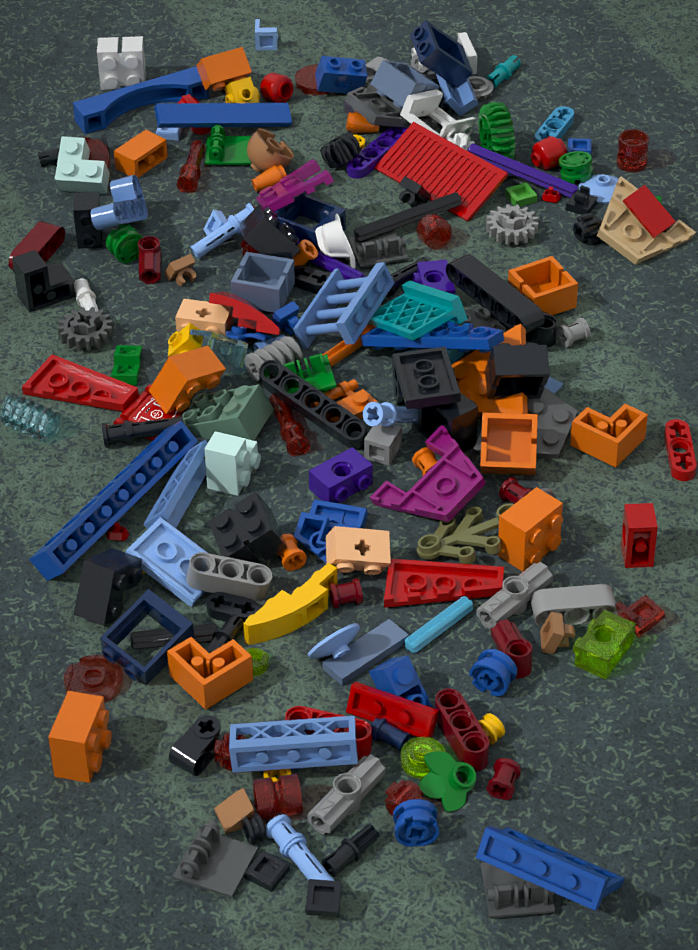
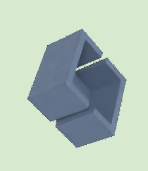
[370,60,439,109]
[231,252,295,313]

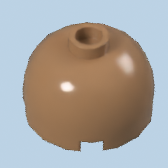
[247,128,294,173]

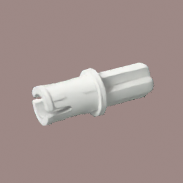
[74,278,99,312]

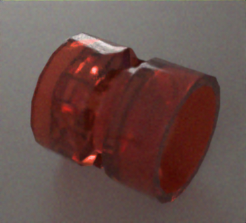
[616,129,649,173]
[253,773,303,820]

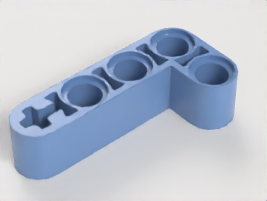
[91,175,148,230]

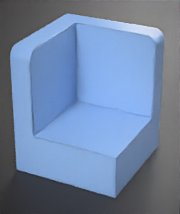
[255,19,278,50]

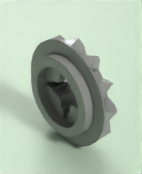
[469,76,493,100]

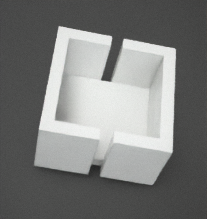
[97,36,146,90]

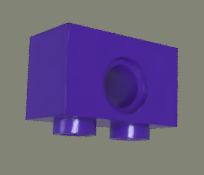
[413,259,456,295]
[309,447,373,503]

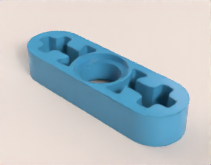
[534,106,574,144]

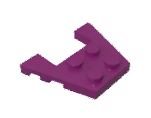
[256,159,334,211]
[370,425,486,522]

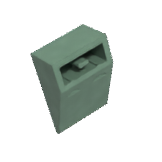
[182,384,274,441]

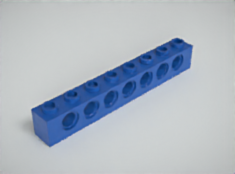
[29,421,198,581]

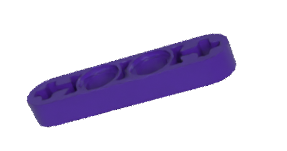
[347,126,408,179]

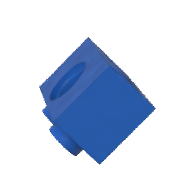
[315,56,368,94]

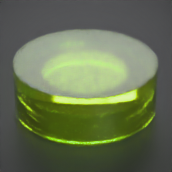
[246,648,269,676]

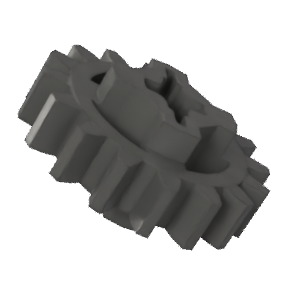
[58,307,114,351]

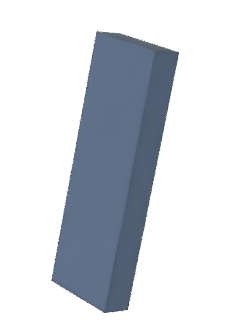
[323,619,409,686]

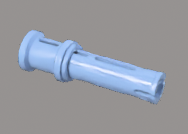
[190,203,254,259]
[363,402,418,427]
[265,814,334,881]

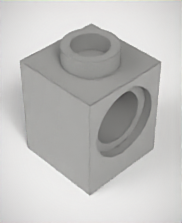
[364,424,402,465]

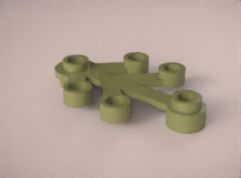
[416,503,514,564]

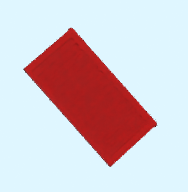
[374,122,508,222]

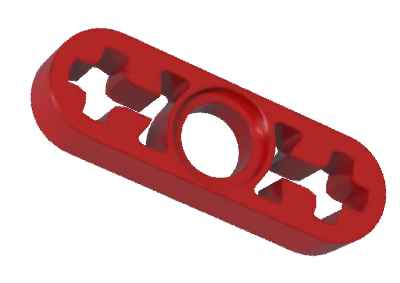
[664,419,697,481]

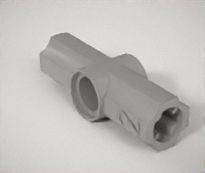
[477,562,553,629]
[308,754,386,835]

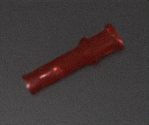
[177,140,205,193]
[269,394,311,457]

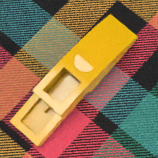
[244,563,338,645]

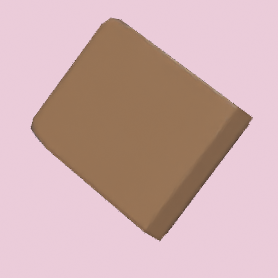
[214,788,255,834]

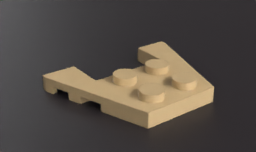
[597,176,696,265]

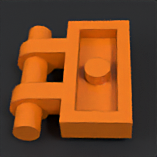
[310,379,379,423]

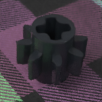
[573,213,602,244]

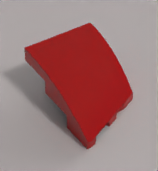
[209,292,280,335]

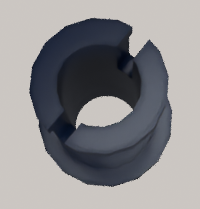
[371,718,410,751]

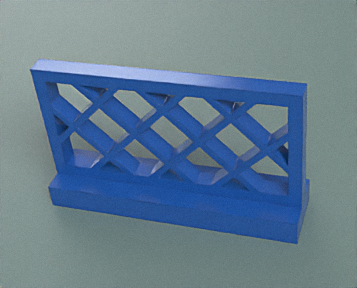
[476,826,625,911]

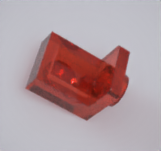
[615,594,666,637]

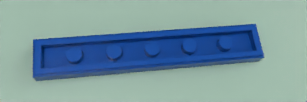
[154,103,292,128]

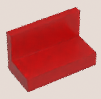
[622,185,676,239]

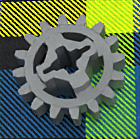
[486,204,539,245]

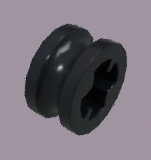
[241,813,266,845]

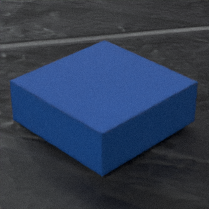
[568,138,592,155]

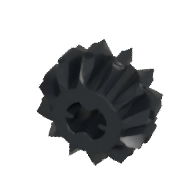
[320,132,361,168]

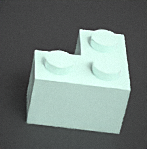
[55,136,110,194]
[204,431,261,496]

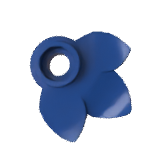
[226,326,272,344]

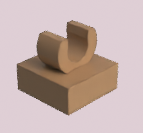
[164,254,196,286]
[540,611,575,654]

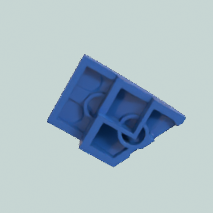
[294,499,368,563]

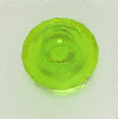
[401,737,446,779]

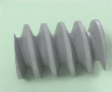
[245,336,304,382]

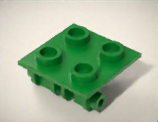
[205,125,251,165]
[282,353,337,393]

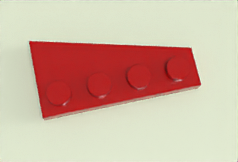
[22,354,139,411]
[384,559,504,608]

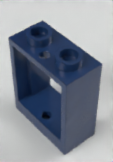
[410,20,473,88]
[274,193,346,252]
[100,589,194,685]

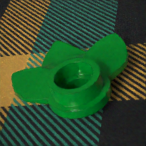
[418,751,476,812]

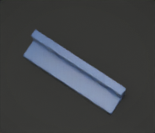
[436,74,478,116]
[143,440,208,529]
[229,716,358,773]

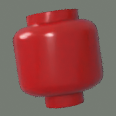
[260,73,293,103]
[531,136,567,171]

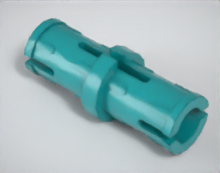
[485,55,521,88]

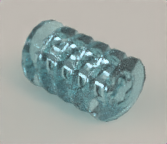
[0,393,61,442]

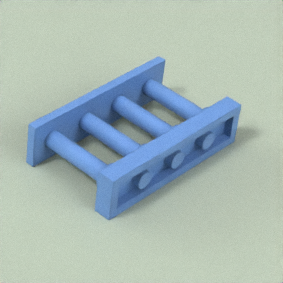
[293,262,394,349]

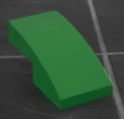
[111,345,143,385]

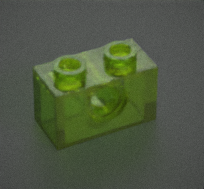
[573,610,636,680]

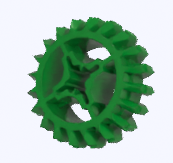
[478,102,516,159]

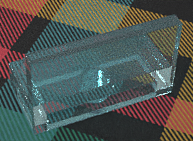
[190,329,248,368]

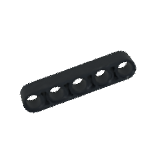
[445,254,545,334]
[259,360,368,450]

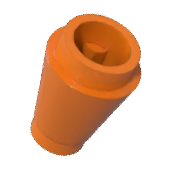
[346,111,380,134]
[251,165,287,193]

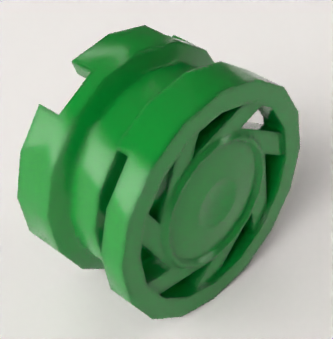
[559,151,593,183]
[106,224,143,264]

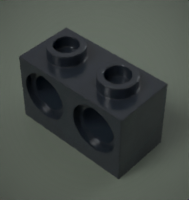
[73,192,103,249]

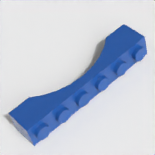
[73,67,209,134]

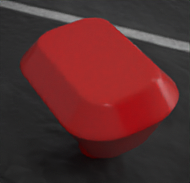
[542,187,561,203]
[106,522,129,541]

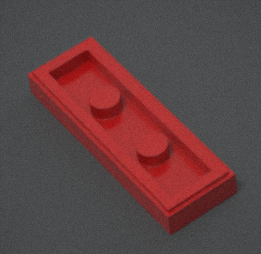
[346,682,439,741]

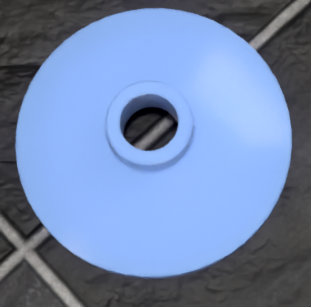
[579,174,619,203]
[308,623,360,659]

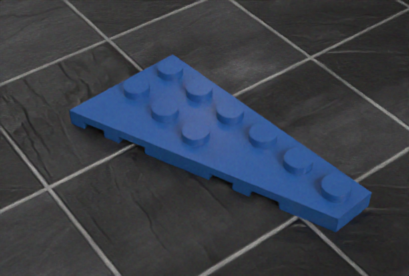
[361,321,504,353]

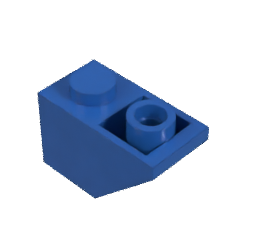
[369,656,433,708]

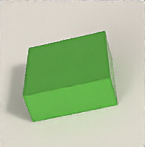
[505,183,537,207]

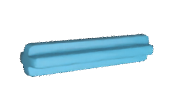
[405,596,473,653]

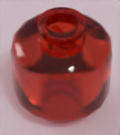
[417,214,452,249]

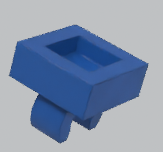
[271,301,300,336]

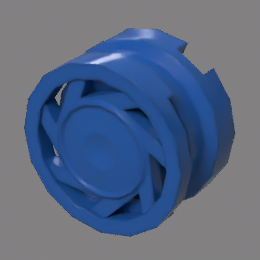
[469,649,517,697]
[393,799,439,847]

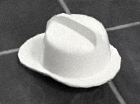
[315,214,356,269]

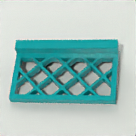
[368,281,468,341]

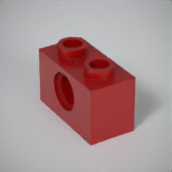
[621,503,658,568]

